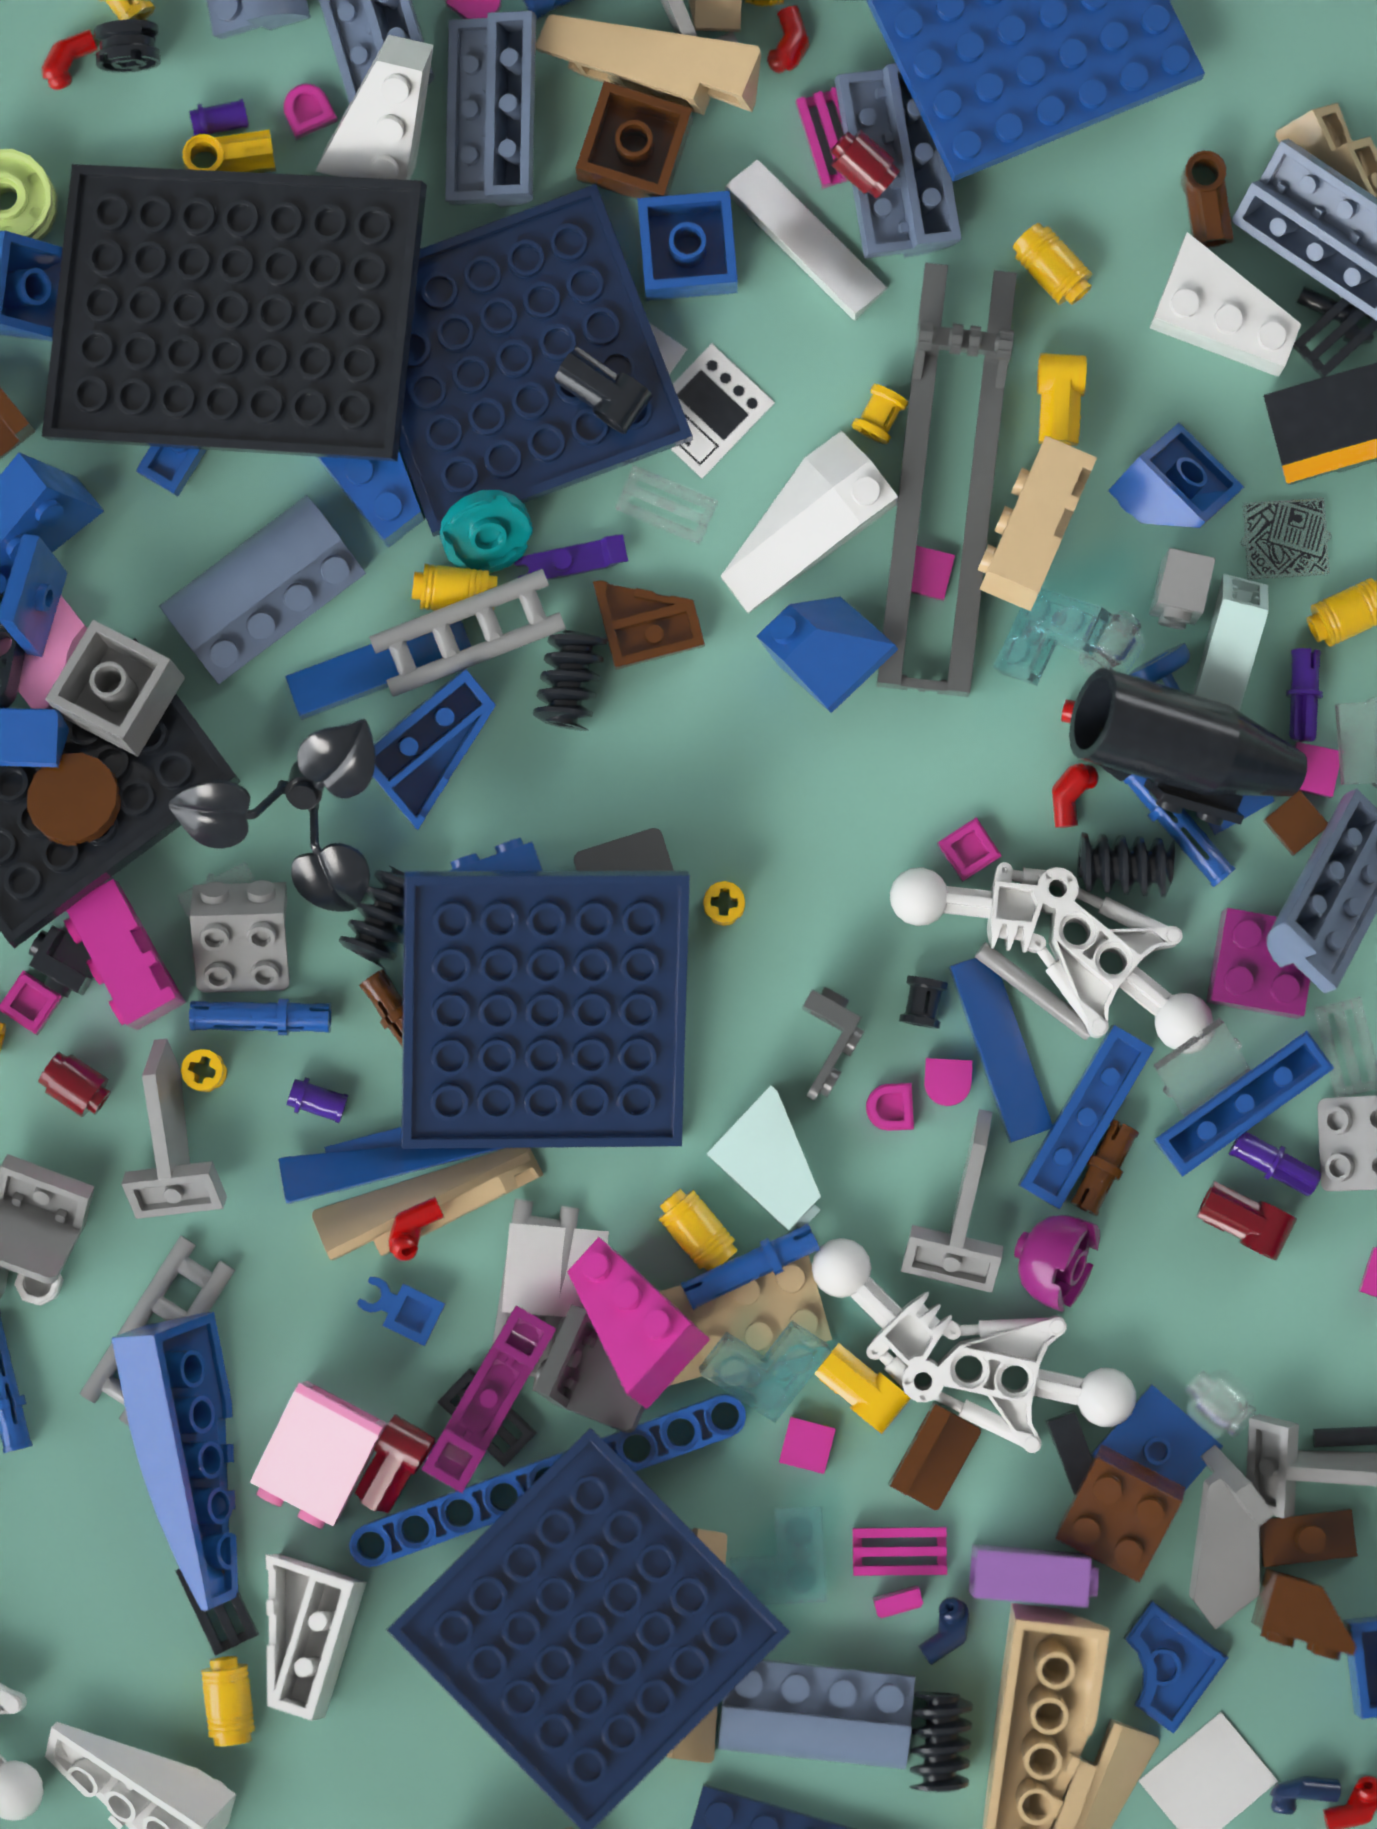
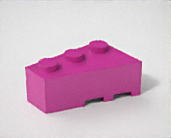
[567,1237,710,1409]

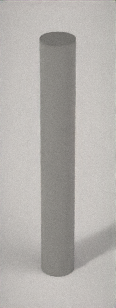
[974,942,1090,1040]

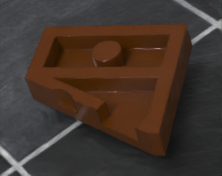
[593,580,705,670]

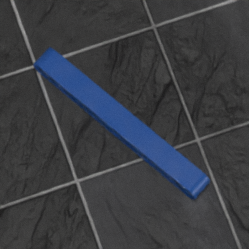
[349,1394,746,1567]

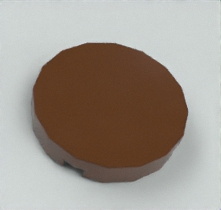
[27,753,121,846]

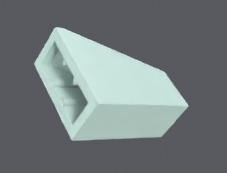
[1194,574,1269,712]
[707,1085,821,1231]

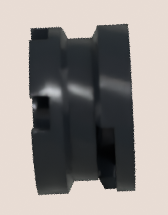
[94,19,161,73]

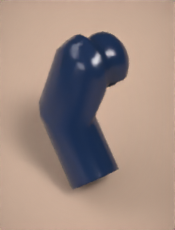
[918,1597,970,1665]
[1270,1776,1341,1815]

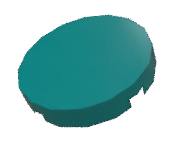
[439,490,533,573]

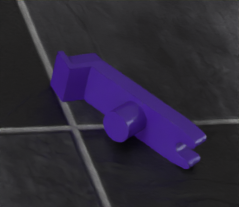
[514,534,628,580]

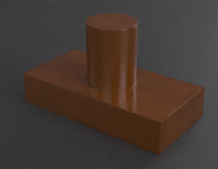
[1259,1509,1358,1567]

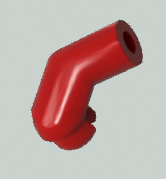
[42,29,98,90]

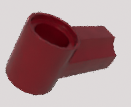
[1196,1181,1297,1261]
[355,1414,436,1514]

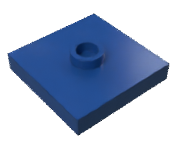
[0,534,68,657]
[1091,1384,1223,1490]

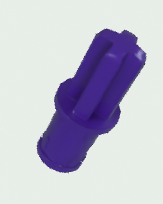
[1286,648,1323,742]
[1228,1131,1321,1196]

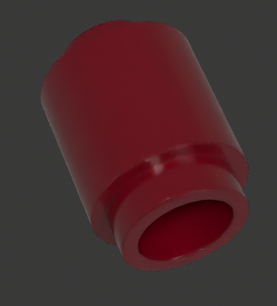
[830,130,900,198]
[38,1052,111,1117]

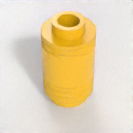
[1012,223,1092,305]
[412,563,498,616]
[1307,578,1377,647]
[658,1188,738,1271]
[201,1656,255,1746]

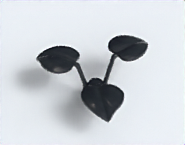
[169,719,375,912]

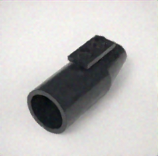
[1069,668,1307,826]

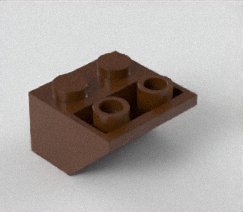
[1251,1568,1356,1661]

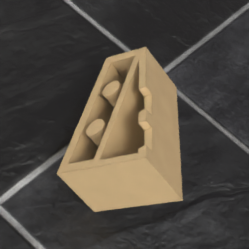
[978,436,1097,611]

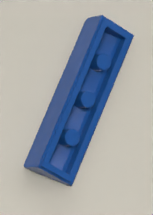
[285,620,471,720]
[0,708,69,767]
[949,958,1053,1143]
[1153,1031,1334,1177]

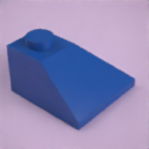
[0,230,63,341]
[1108,423,1244,528]
[756,596,898,713]

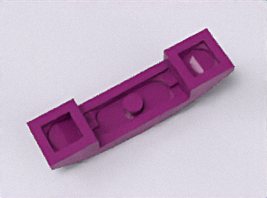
[421,1305,556,1493]

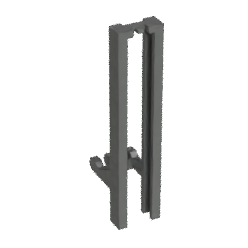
[876,263,1017,697]

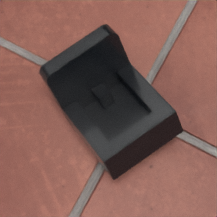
[28,925,92,998]

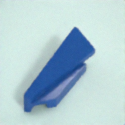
[278,1127,505,1204]

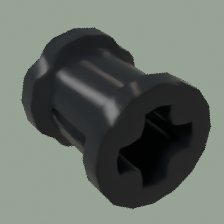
[899,975,948,1029]

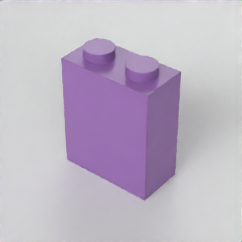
[969,1544,1099,1607]

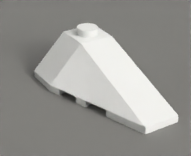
[721,431,898,614]
[45,1722,236,1829]

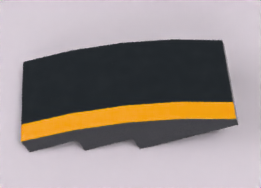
[1263,363,1377,485]

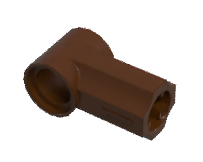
[1181,150,1234,248]

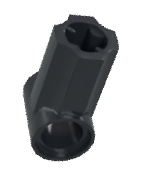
[554,347,653,434]

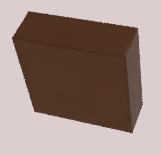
[1263,790,1328,856]

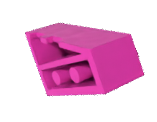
[63,879,186,1030]

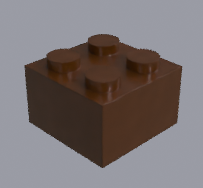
[576,81,693,199]
[1055,1444,1185,1583]

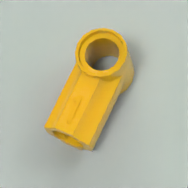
[183,129,276,173]
[1037,353,1087,446]
[814,1342,911,1434]

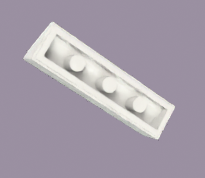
[725,159,887,321]

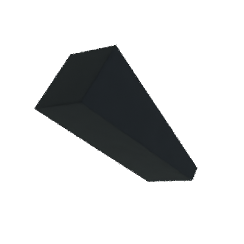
[1045,1410,1093,1495]

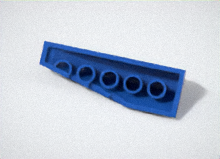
[112,1312,238,1610]

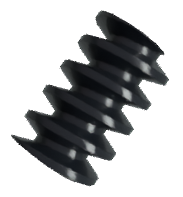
[533,630,608,731]
[1077,832,1175,897]
[339,865,404,970]
[909,1691,973,1792]

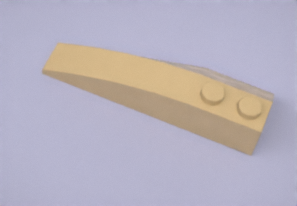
[982,1603,1110,1829]

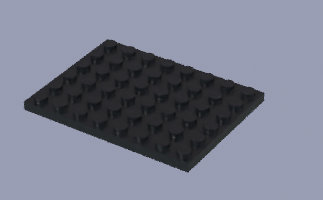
[42,164,427,462]

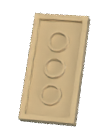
[660,1255,832,1386]

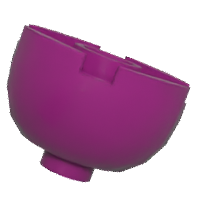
[1014,1215,1100,1312]

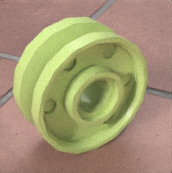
[0,149,57,241]

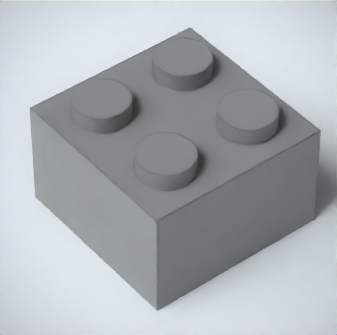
[45,620,185,757]

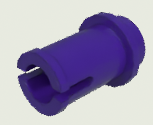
[189,98,249,136]
[286,1077,349,1123]

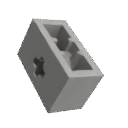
[1149,548,1216,630]

